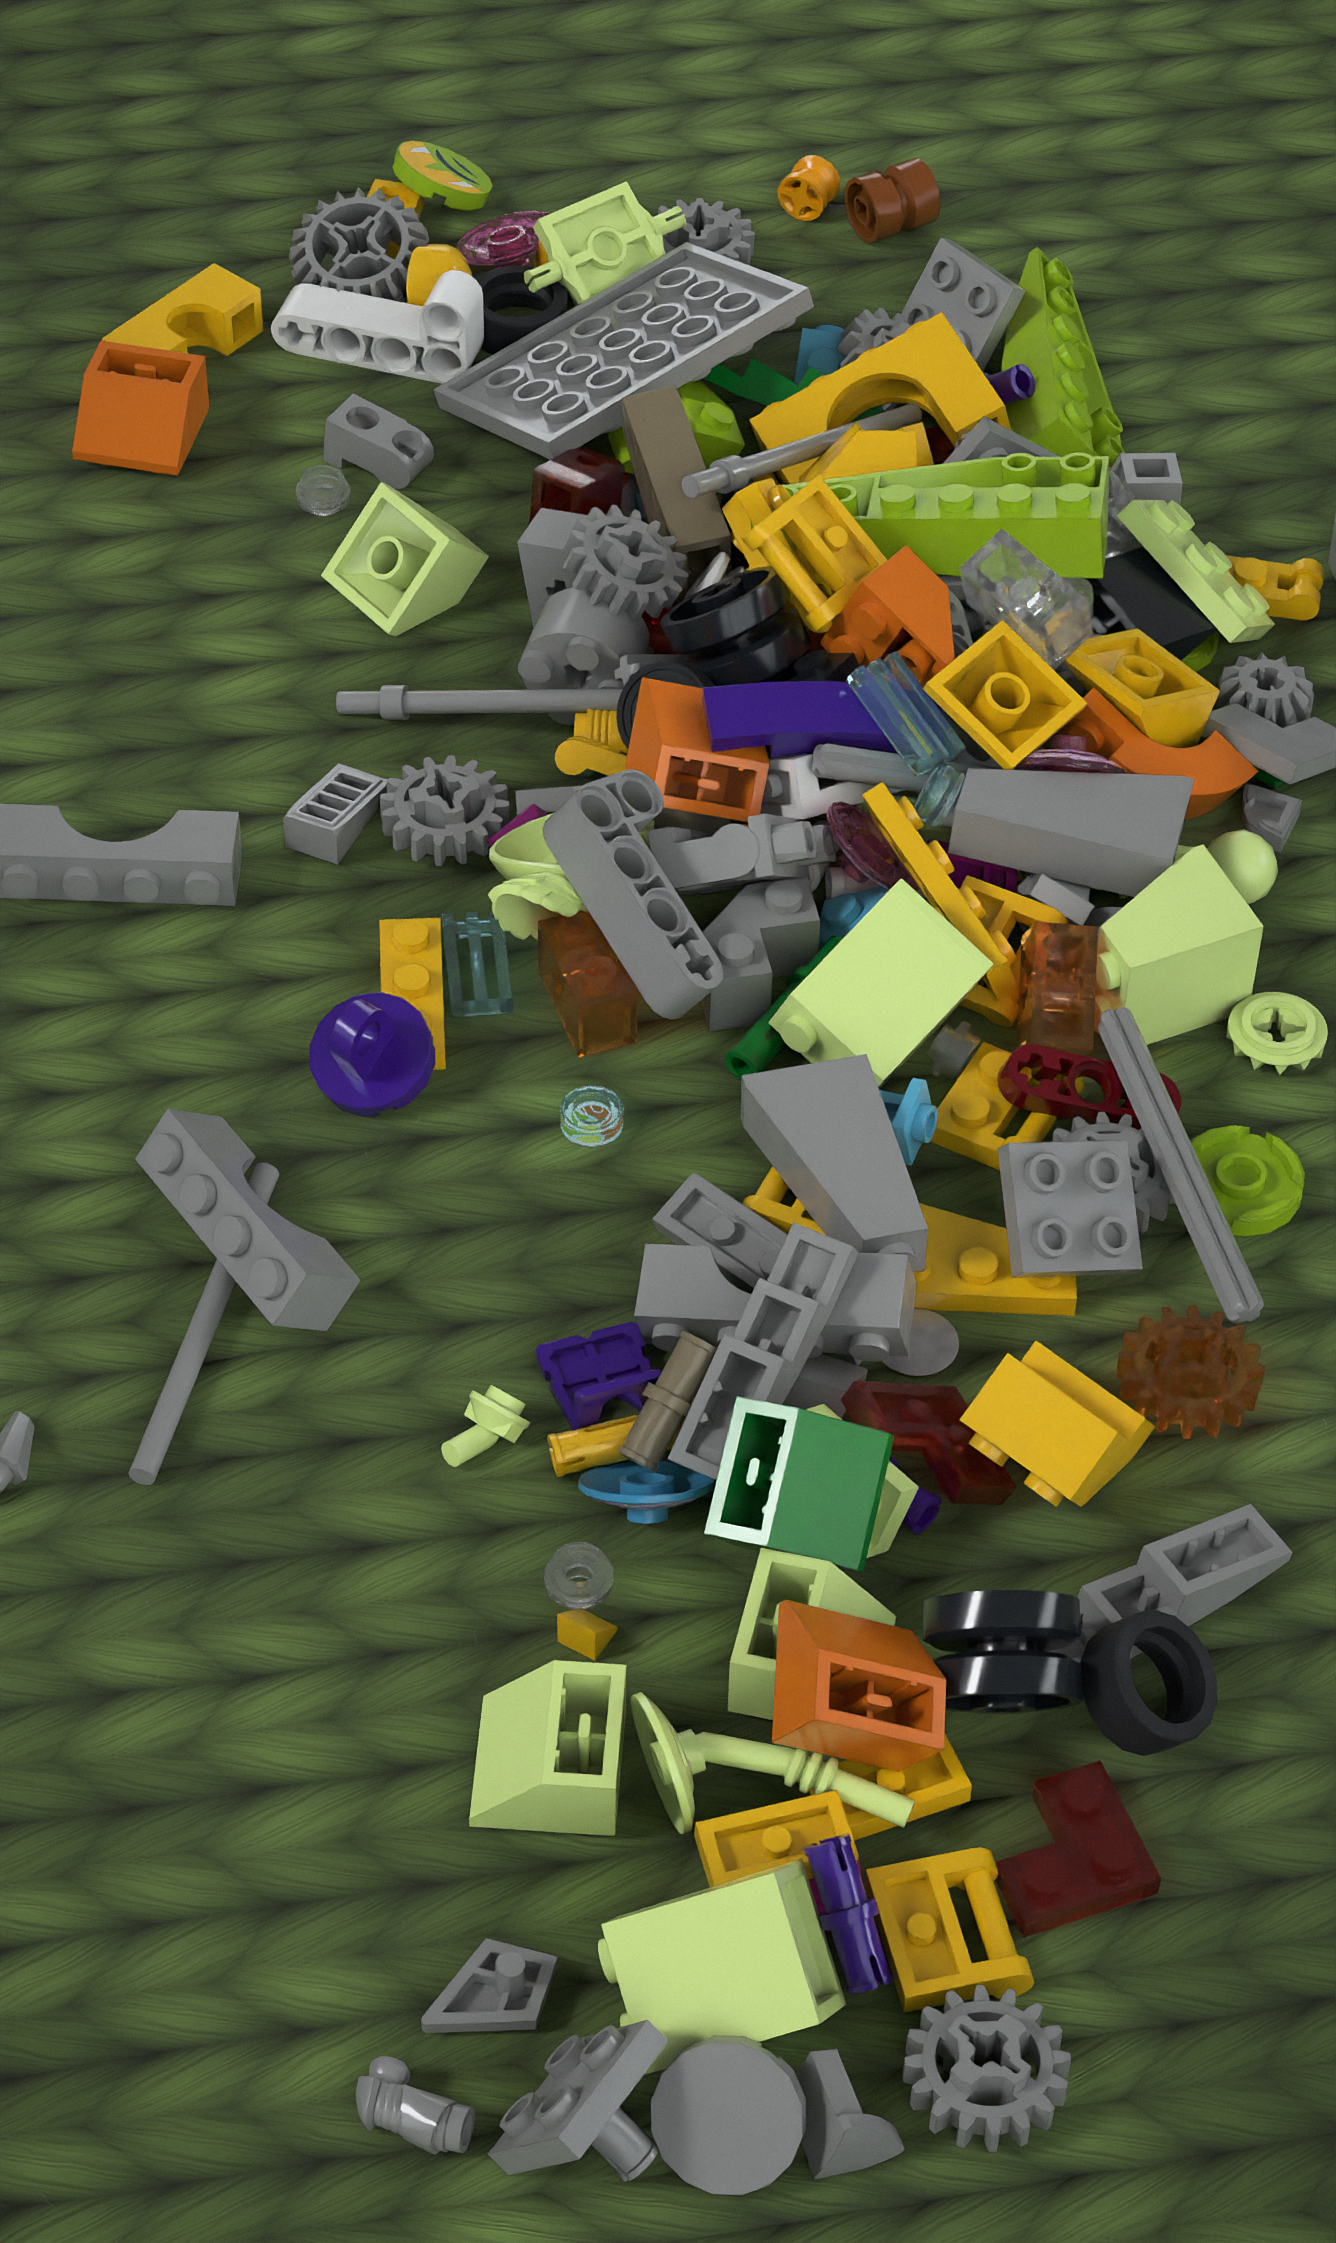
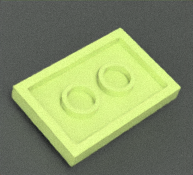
[1116,500,1275,643]

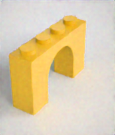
[749,312,1011,485]

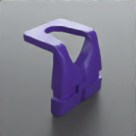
[536,1321,662,1430]

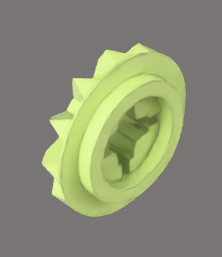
[1226,992,1328,1075]

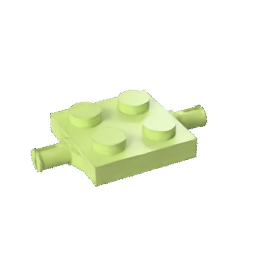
[524,181,686,306]

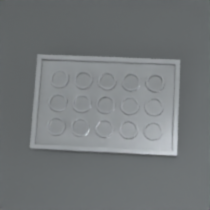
[433,242,814,460]

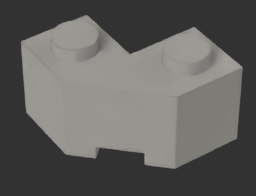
[701,877,820,1032]

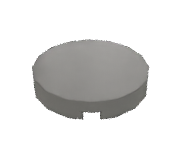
[651,2035,806,2195]

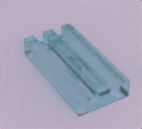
[846,651,966,777]
[441,910,513,1017]

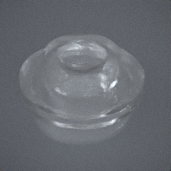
[295,465,351,516]
[926,1020,982,1081]
[544,1542,614,1609]

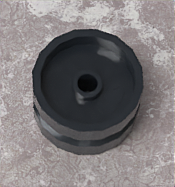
[660,566,812,686]
[922,1590,1083,1714]

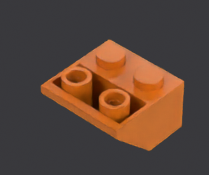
[72,340,210,476]
[820,545,955,690]
[625,677,769,822]
[772,1600,946,1772]

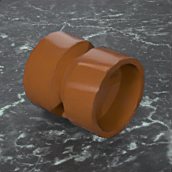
[844,158,941,244]

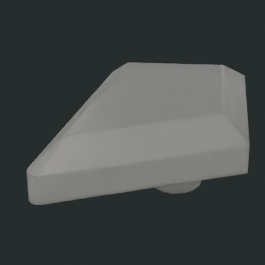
[421,1938,558,2033]

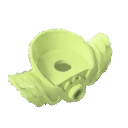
[488,813,655,945]

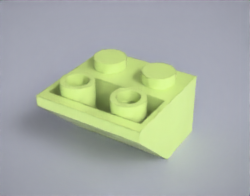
[728,1548,896,1720]
[469,1660,627,1836]

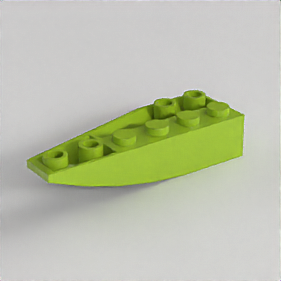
[1001,247,1125,470]
[750,452,1109,578]

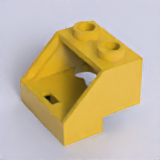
[960,1341,1155,1507]

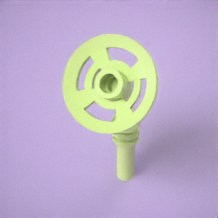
[630,1692,915,1834]

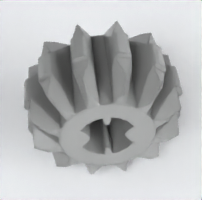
[1214,652,1314,728]

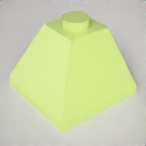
[321,482,489,637]

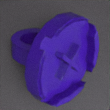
[310,992,436,1117]

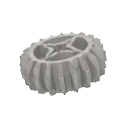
[289,187,429,303]

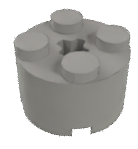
[518,588,650,726]

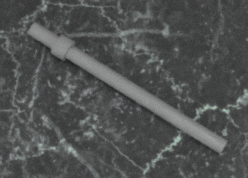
[682,404,922,498]
[336,685,623,720]
[128,1163,279,1485]

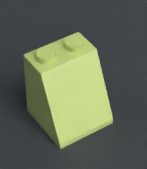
[1086,844,1264,1045]
[768,878,994,1088]
[598,1859,846,2075]

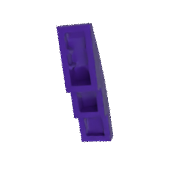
[702,681,949,758]

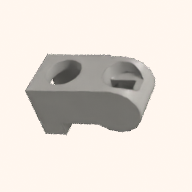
[323,393,434,489]

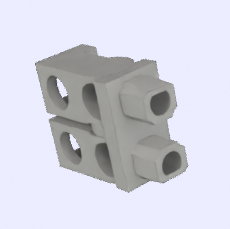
[648,813,836,896]

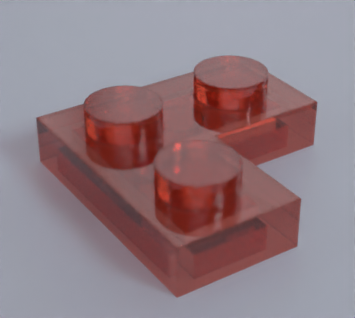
[841,1381,1017,1505]
[996,1760,1161,1938]

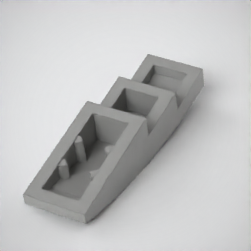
[668,1222,859,1481]
[1048,1504,1293,1663]

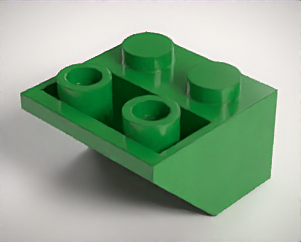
[704,1397,894,1573]

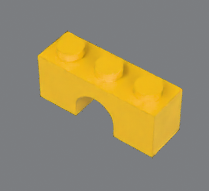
[102,263,263,356]

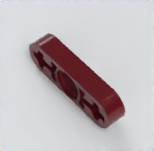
[997,1044,1181,1130]

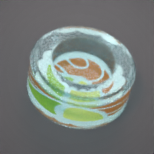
[914,763,965,827]
[560,1085,624,1148]

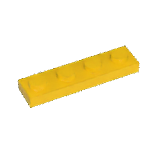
[862,782,1018,1001]

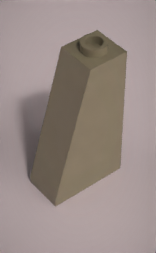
[622,385,731,607]

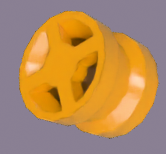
[778,155,841,221]

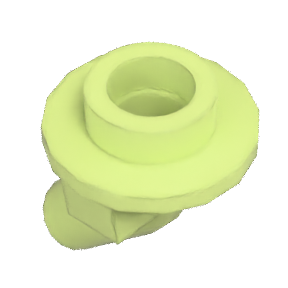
[441,1385,531,1467]

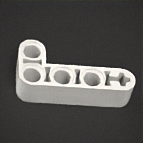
[271,270,484,384]

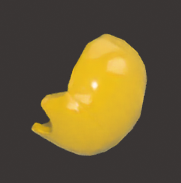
[406,244,472,306]

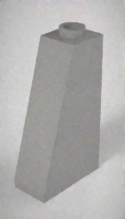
[941,768,1194,897]
[741,1054,928,1272]

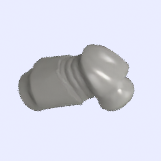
[355,2056,475,2155]

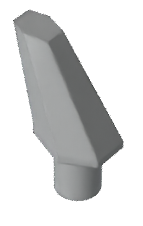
[0,1411,35,1493]

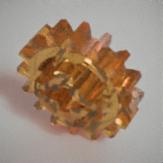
[1116,1305,1265,1439]

